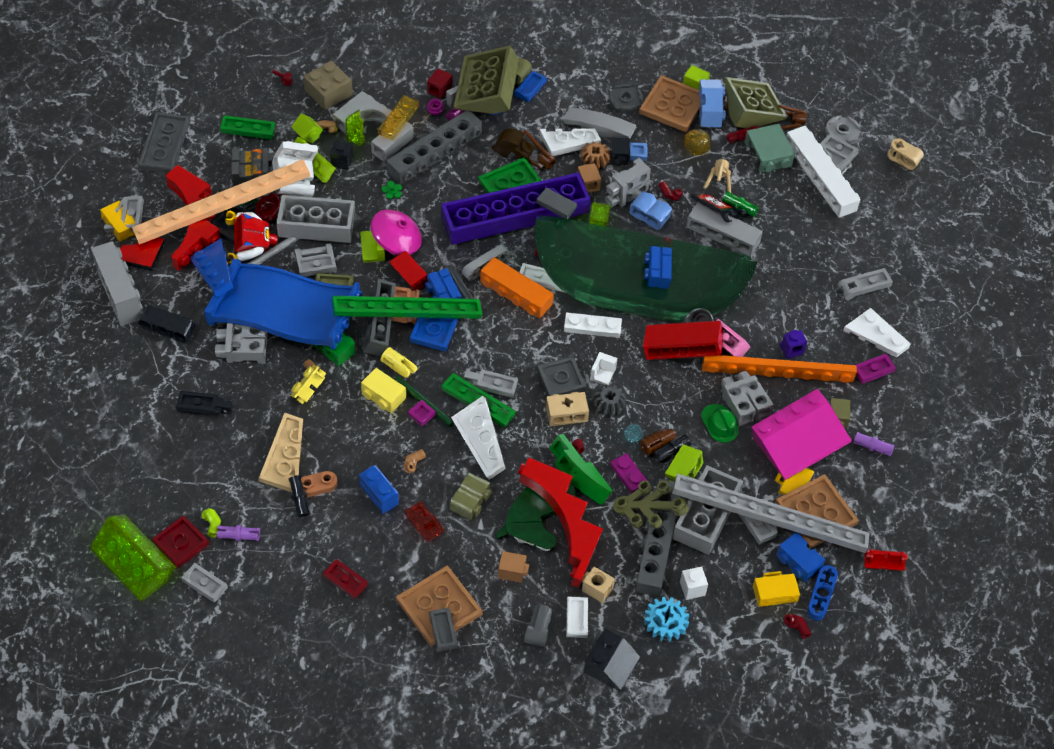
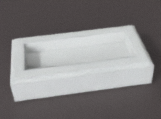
[566,597,588,638]

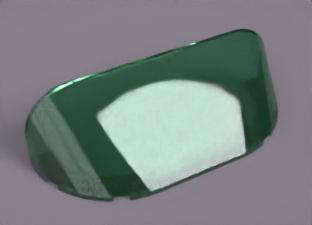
[535,215,757,322]

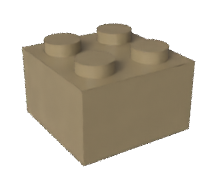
[303,60,353,110]

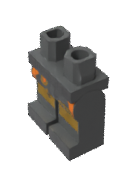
[232,148,276,186]

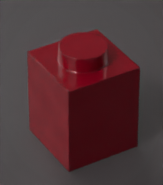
[427,68,453,100]

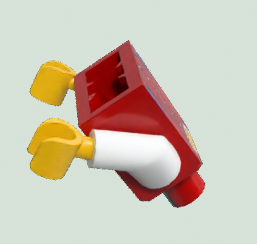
[225,211,278,266]

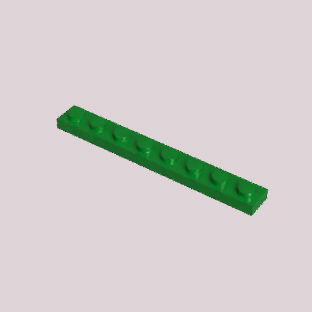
[331,296,483,319]

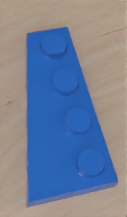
[190,239,233,297]

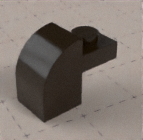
[491,128,535,161]

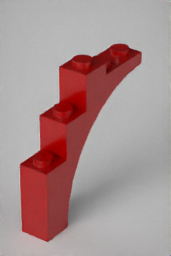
[165,165,221,271]

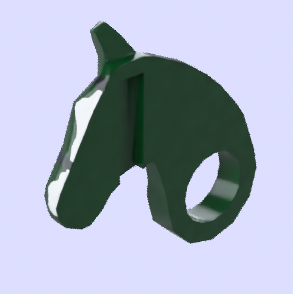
[495,483,575,551]

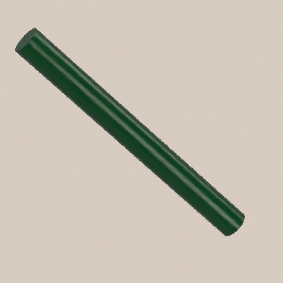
[394,375,454,427]

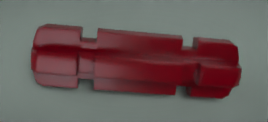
[726,126,758,143]

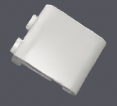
[272,141,318,197]

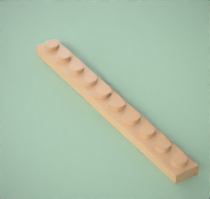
[132,159,311,245]

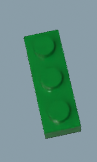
[220,115,276,140]

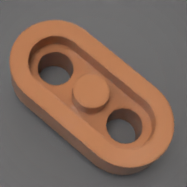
[301,471,338,497]

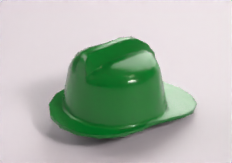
[701,404,739,443]

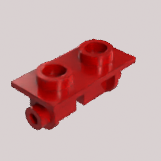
[864,549,908,571]

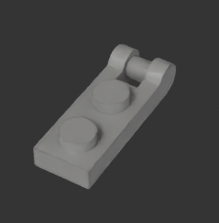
[838,268,893,300]

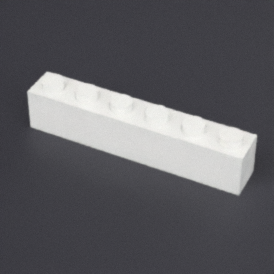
[786,126,860,218]

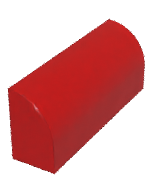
[643,321,723,360]

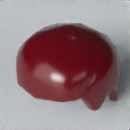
[255,192,281,222]

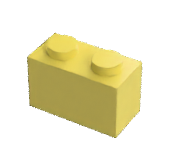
[361,368,406,414]

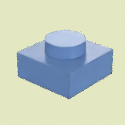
[629,142,647,161]

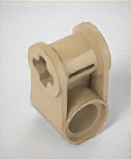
[887,139,924,170]

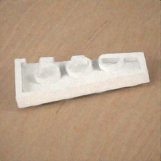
[451,396,506,480]

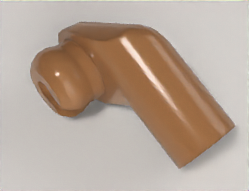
[316,120,338,133]
[403,449,426,473]

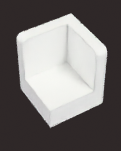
[590,352,617,385]

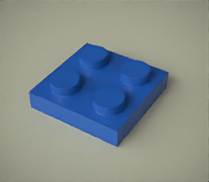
[410,318,458,352]

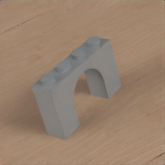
[333,91,414,162]

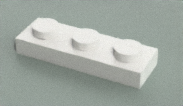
[564,313,622,338]

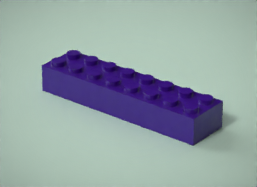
[441,172,591,245]

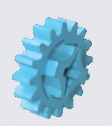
[644,597,689,642]

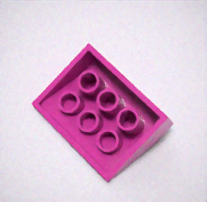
[751,389,851,480]

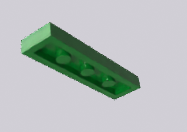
[442,373,516,428]

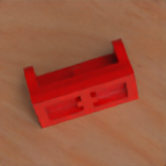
[389,250,427,291]

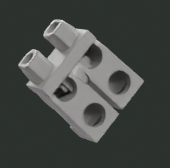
[605,158,651,207]
[215,323,268,364]
[721,371,774,427]

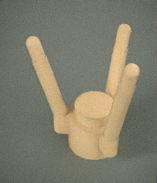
[703,159,731,193]

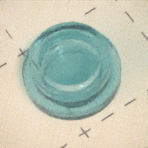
[624,424,643,443]

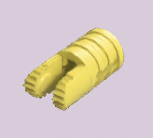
[380,347,417,378]

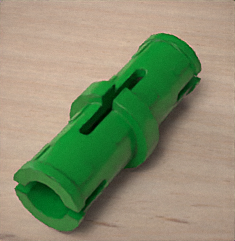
[722,191,759,217]

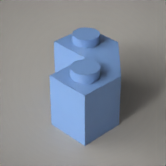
[699,80,725,127]

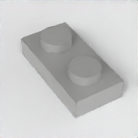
[181,563,228,603]

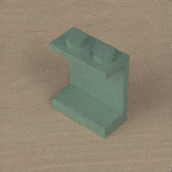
[744,124,795,173]

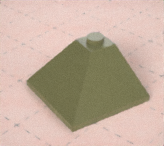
[725,77,787,129]

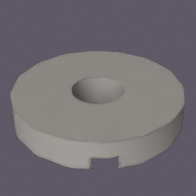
[825,116,860,144]

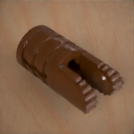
[639,429,677,456]

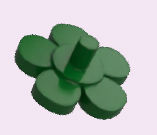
[382,181,402,200]

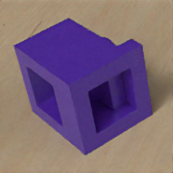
[779,330,807,359]

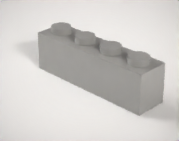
[686,202,763,257]

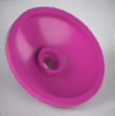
[370,209,422,255]

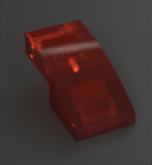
[404,501,445,542]

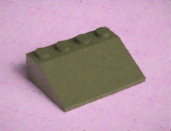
[454,45,519,114]

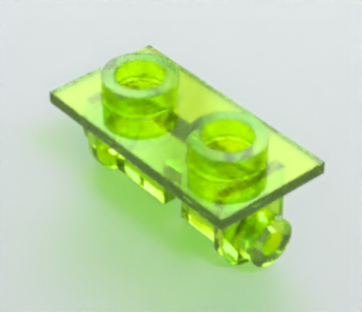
[346,110,365,145]

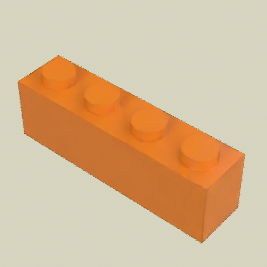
[480,257,554,319]

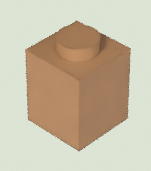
[577,163,601,193]
[498,551,530,583]

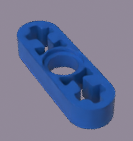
[807,565,838,621]

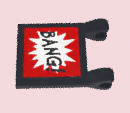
[691,193,747,222]

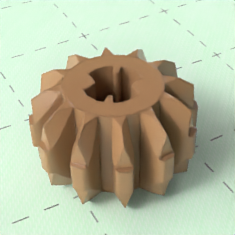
[580,141,610,170]

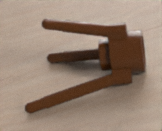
[778,104,807,130]
[515,130,556,170]

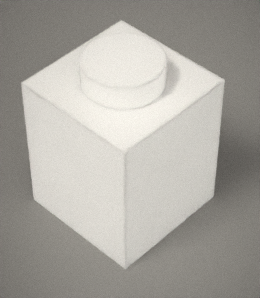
[680,567,708,600]

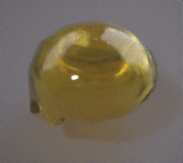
[683,129,710,155]

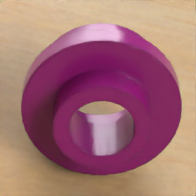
[427,99,444,115]

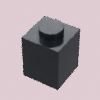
[610,137,629,165]
[330,139,353,170]

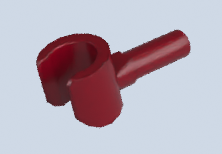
[272,69,293,86]
[572,438,584,454]

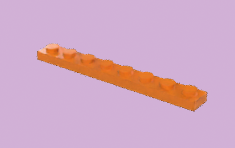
[702,355,857,383]

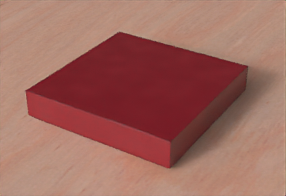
[151,515,210,569]

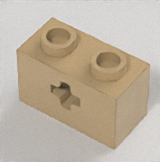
[546,392,589,426]

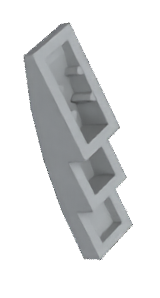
[563,108,636,139]

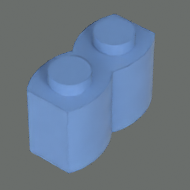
[629,191,672,230]

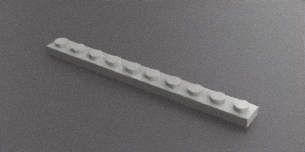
[672,473,870,553]

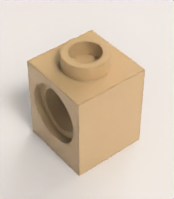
[581,567,615,603]

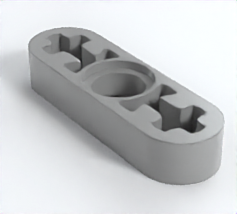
[462,245,510,281]

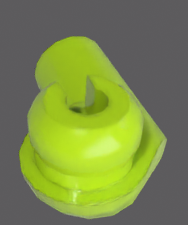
[202,508,221,538]

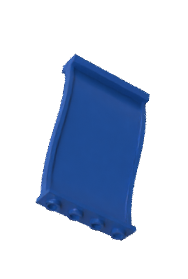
[204,259,362,350]

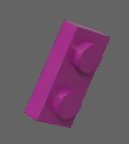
[856,354,896,384]
[610,453,647,494]

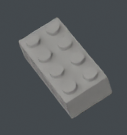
[277,195,355,243]
[91,241,143,326]
[672,465,743,555]

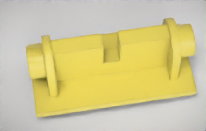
[290,365,326,404]

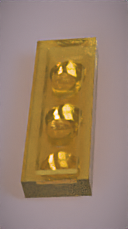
[378,95,419,141]

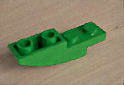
[549,434,613,505]

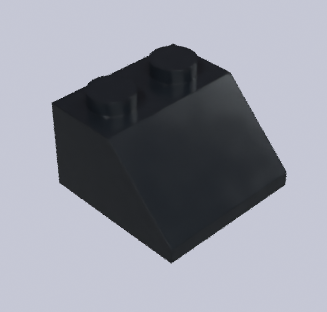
[583,628,640,692]

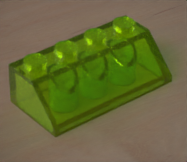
[90,514,176,601]

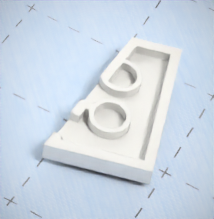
[540,129,601,156]
[843,308,911,357]

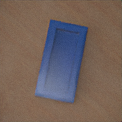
[514,70,547,103]

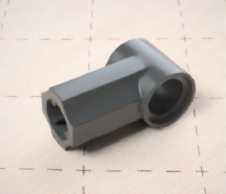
[524,604,552,648]

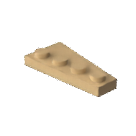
[259,413,303,492]

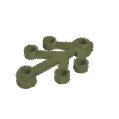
[613,481,689,528]

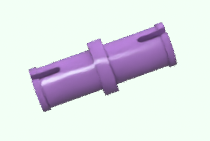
[853,432,895,457]
[217,525,260,541]

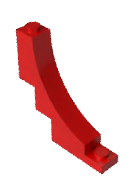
[517,457,603,588]

